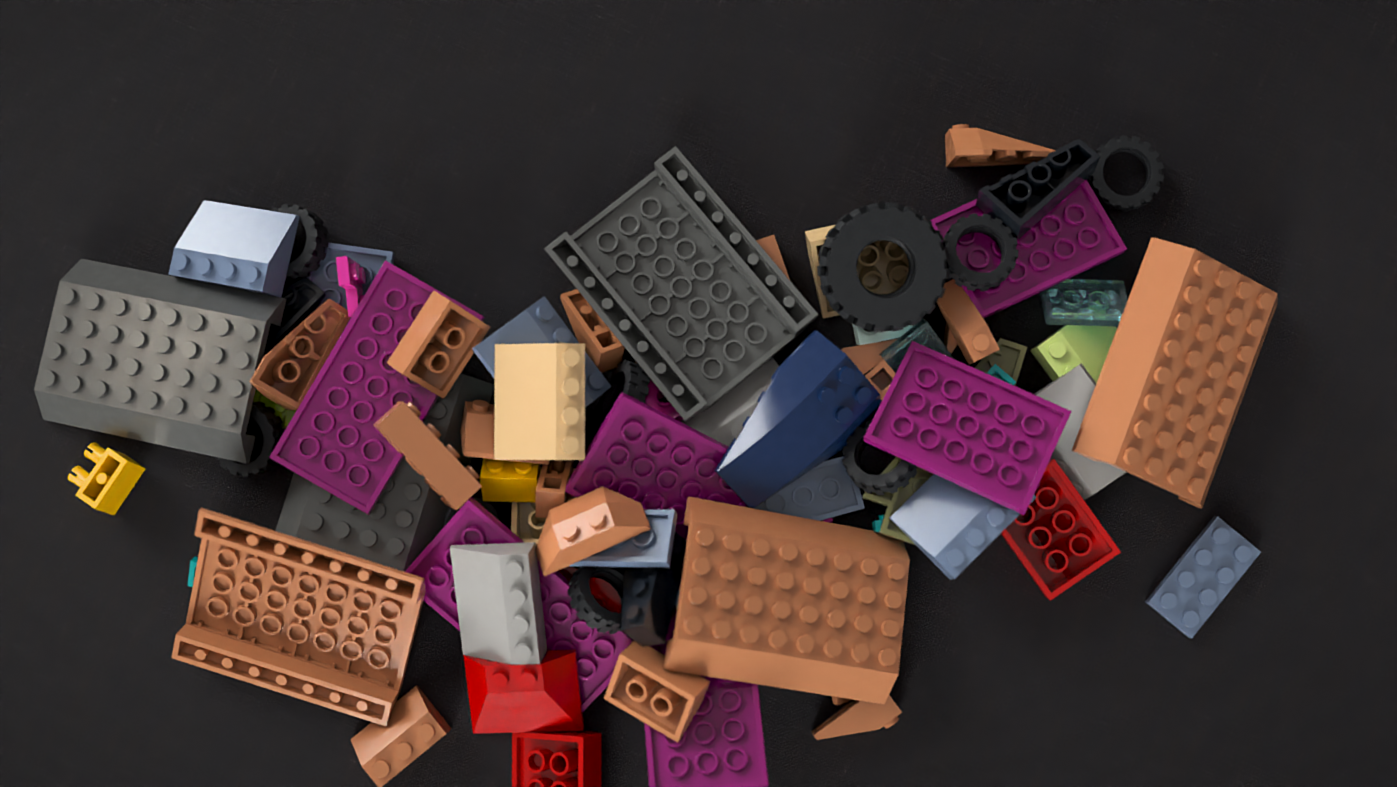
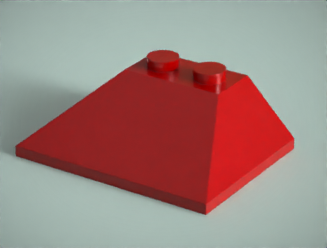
[464,650,584,734]

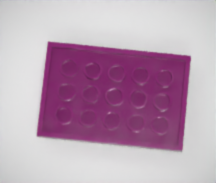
[930,179,1127,319]
[863,341,1072,515]
[565,392,747,541]

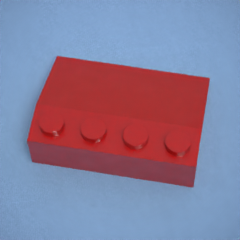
[1001,458,1121,600]
[512,731,601,787]

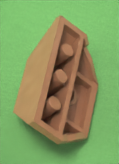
[536,486,651,576]

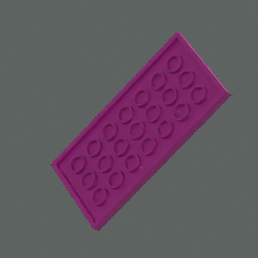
[269,260,485,514]
[405,497,634,712]
[645,572,769,787]

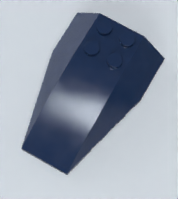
[715,330,881,508]

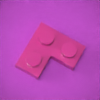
[336,256,366,318]

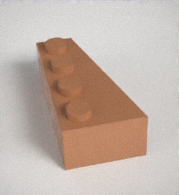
[373,401,482,510]

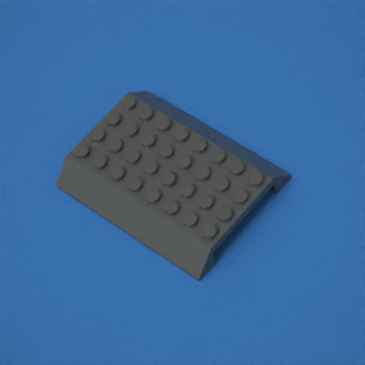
[544,146,818,422]
[34,259,286,464]
[275,373,494,572]

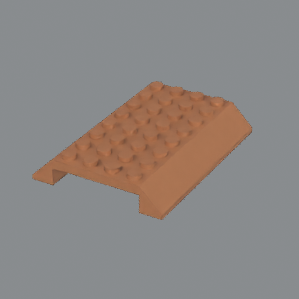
[1071,238,1278,509]
[664,497,910,704]
[171,508,426,726]

